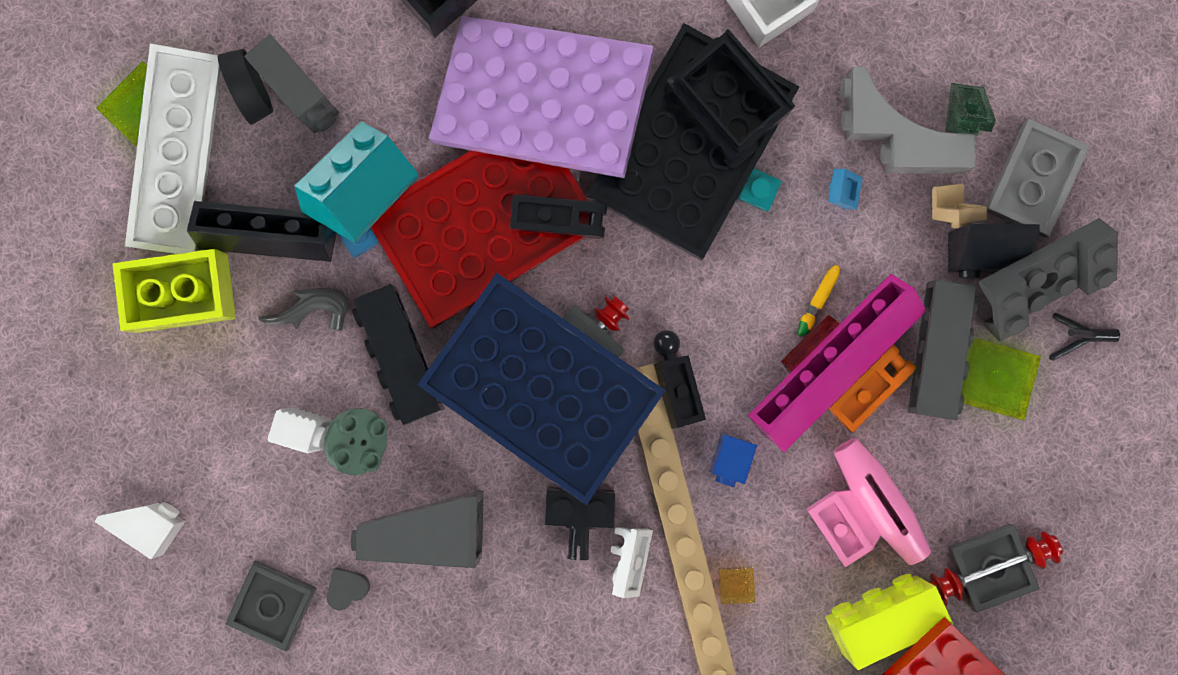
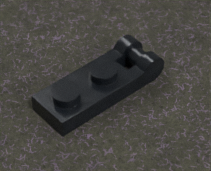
[510,194,607,239]

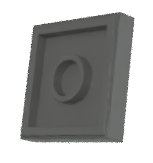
[225,561,316,652]

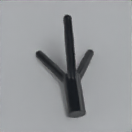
[1049,313,1120,361]

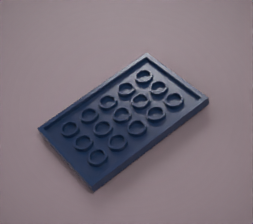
[417,272,666,505]

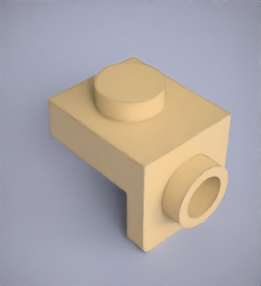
[932,183,987,229]

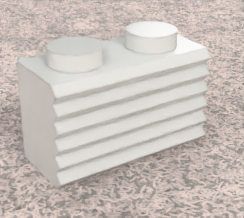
[268,408,332,454]

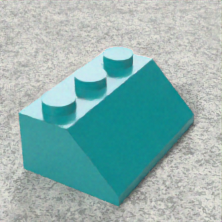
[294,121,418,243]

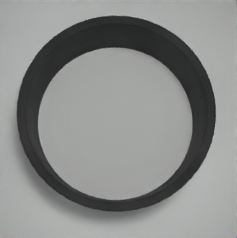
[217,49,273,125]

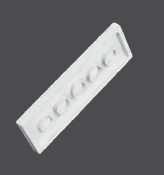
[125,43,221,254]

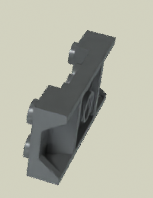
[979,218,1118,342]

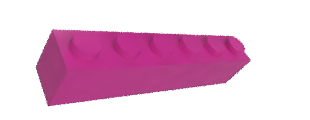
[748,274,926,453]

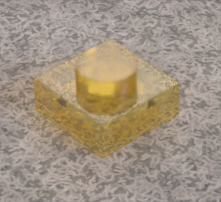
[718,566,756,604]

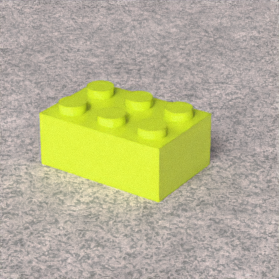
[112,249,236,333]
[825,574,954,670]

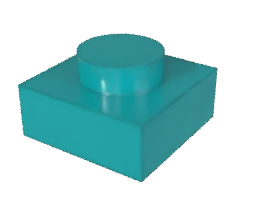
[738,168,782,212]

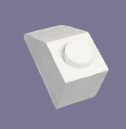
[95,502,186,559]

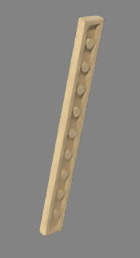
[635,363,736,675]

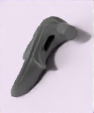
[259,288,348,331]

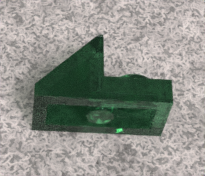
[945,83,996,136]

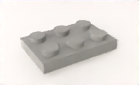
[986,119,1090,238]

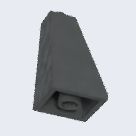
[351,491,484,568]

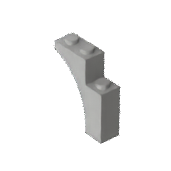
[840,67,975,174]

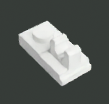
[611,527,653,598]

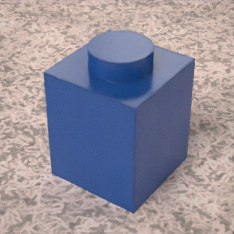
[709,434,757,487]

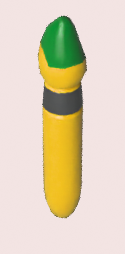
[797,265,840,337]

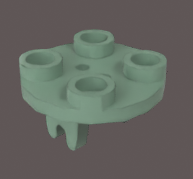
[324,408,388,475]

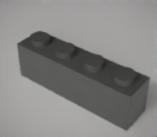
[907,280,979,420]

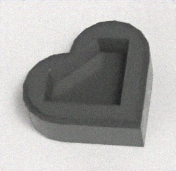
[327,567,370,610]

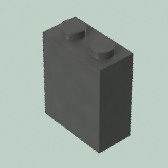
[244,34,339,134]

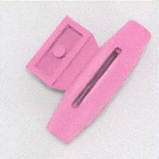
[806,438,931,567]

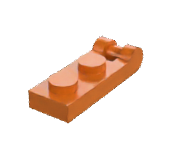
[827,344,917,433]

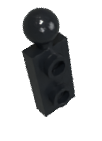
[653,330,706,429]

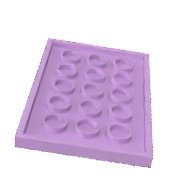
[429,16,655,178]

